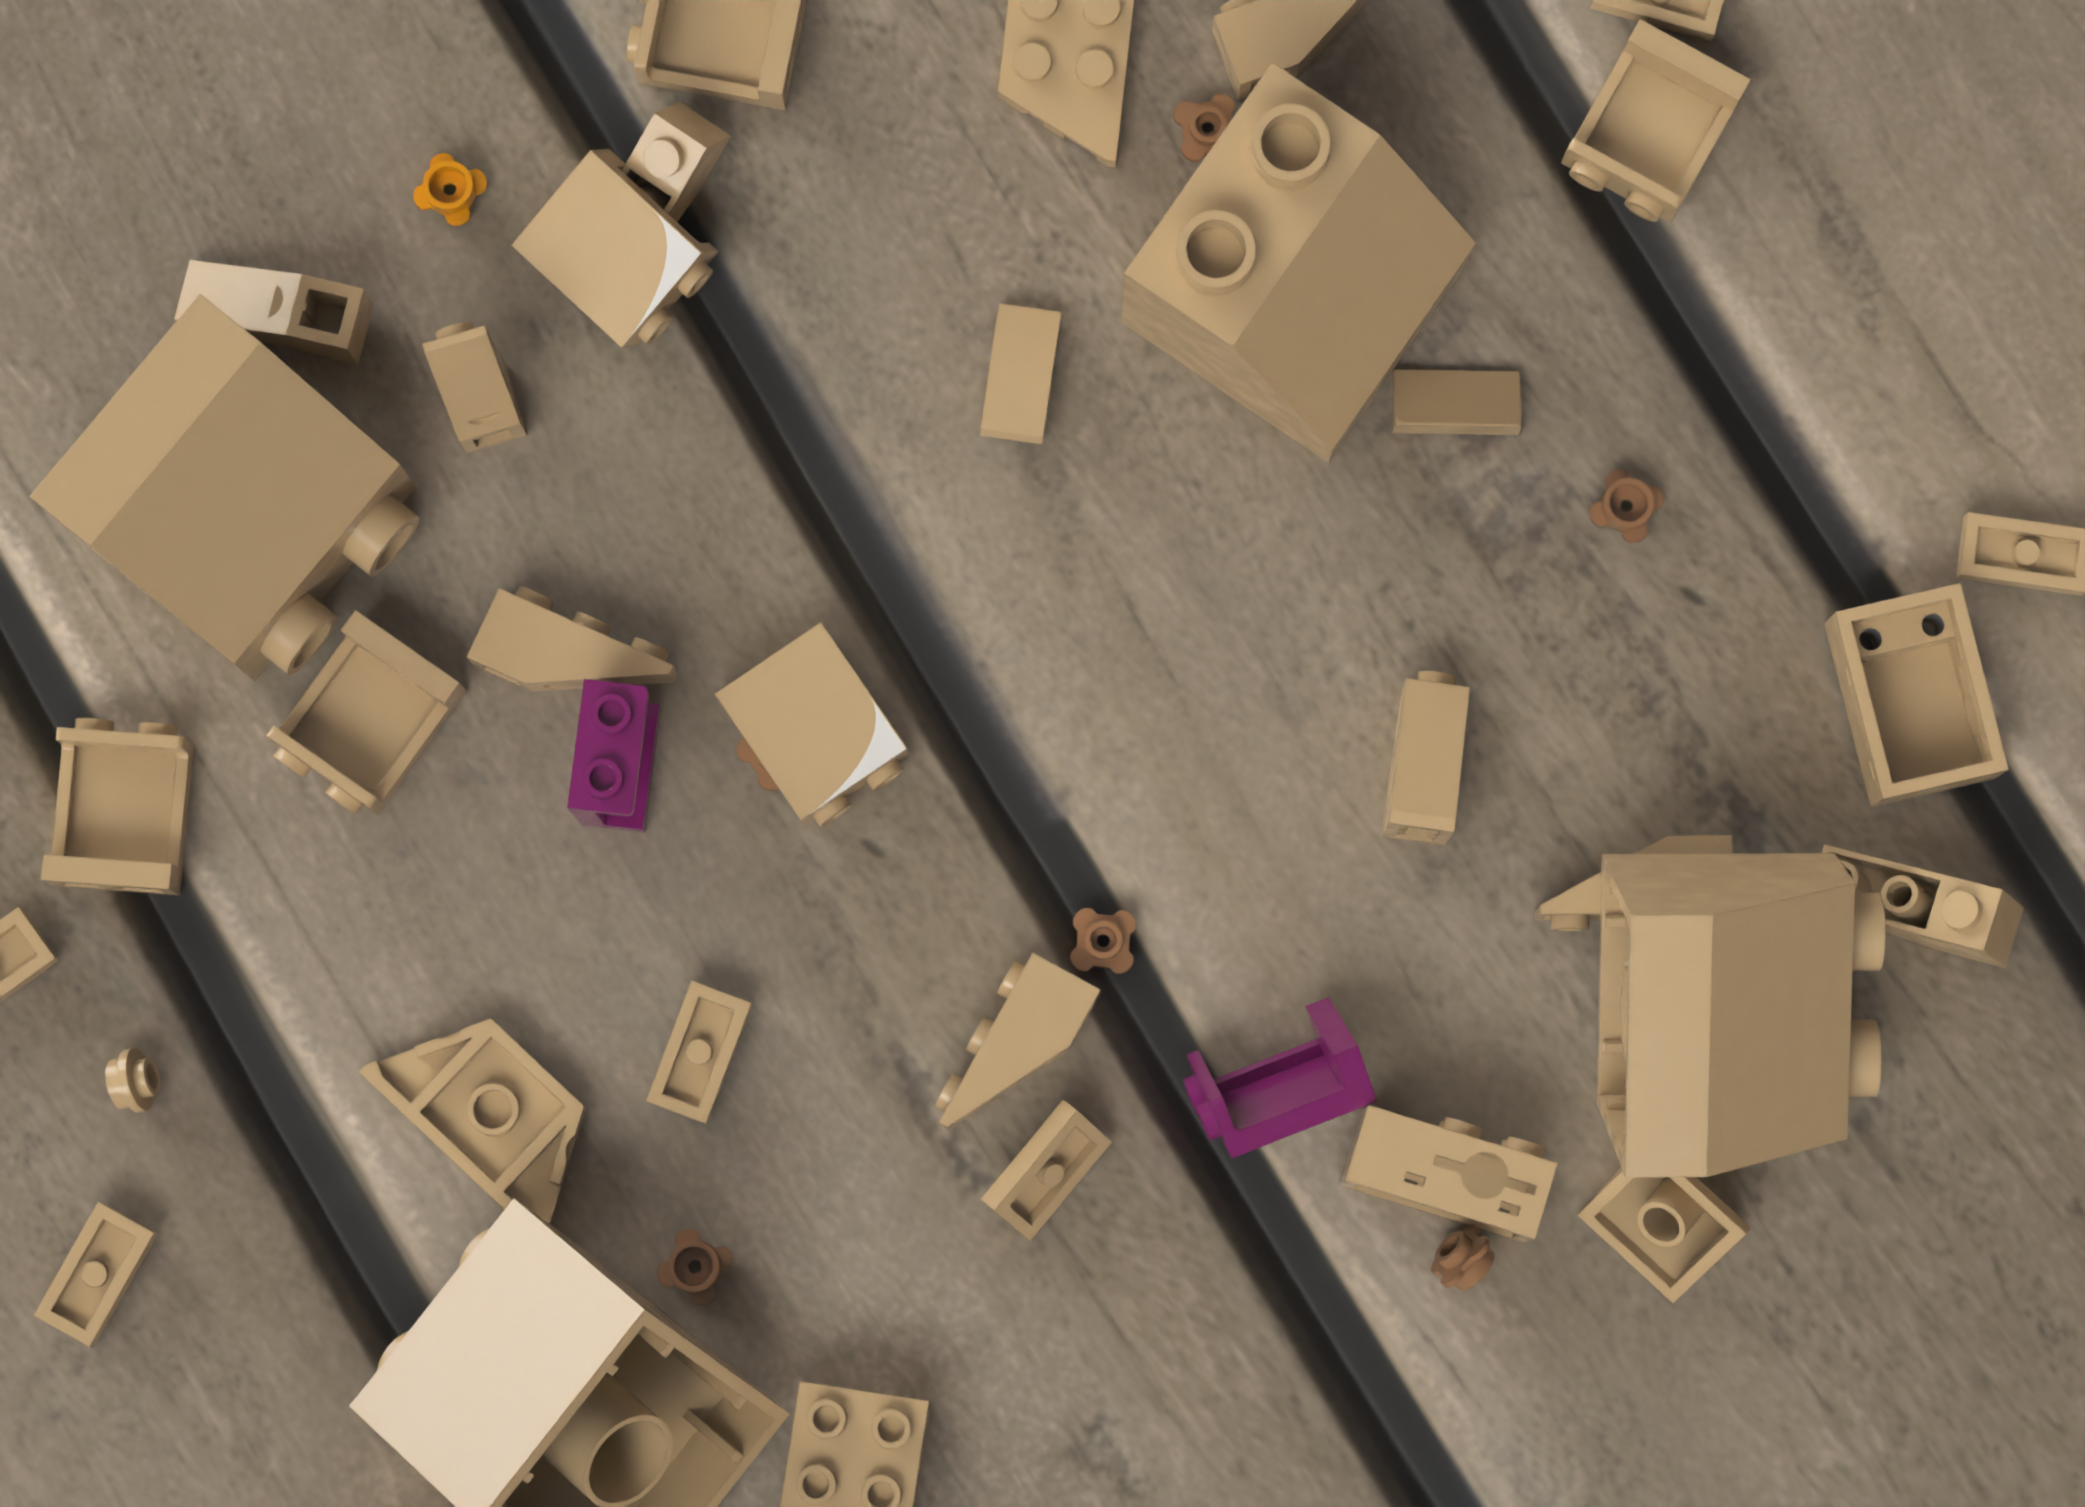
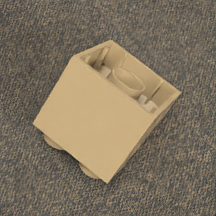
[1121,62,1476,463]
[29,294,419,682]
[1597,853,1885,1178]
[349,1199,789,1507]

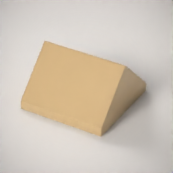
[1577,1167,1751,1303]

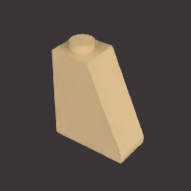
[1381,671,1470,846]

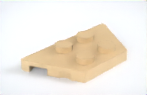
[998,0,1134,167]
[359,1018,586,1225]

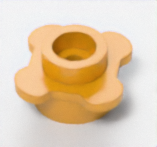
[413,153,487,227]

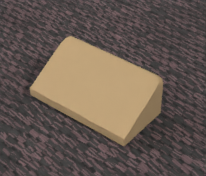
[1392,369,1522,435]

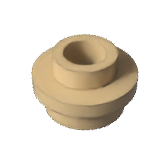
[105,1048,161,1113]

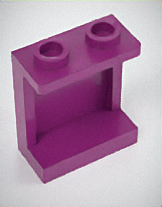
[567,679,661,833]
[1183,997,1377,1159]

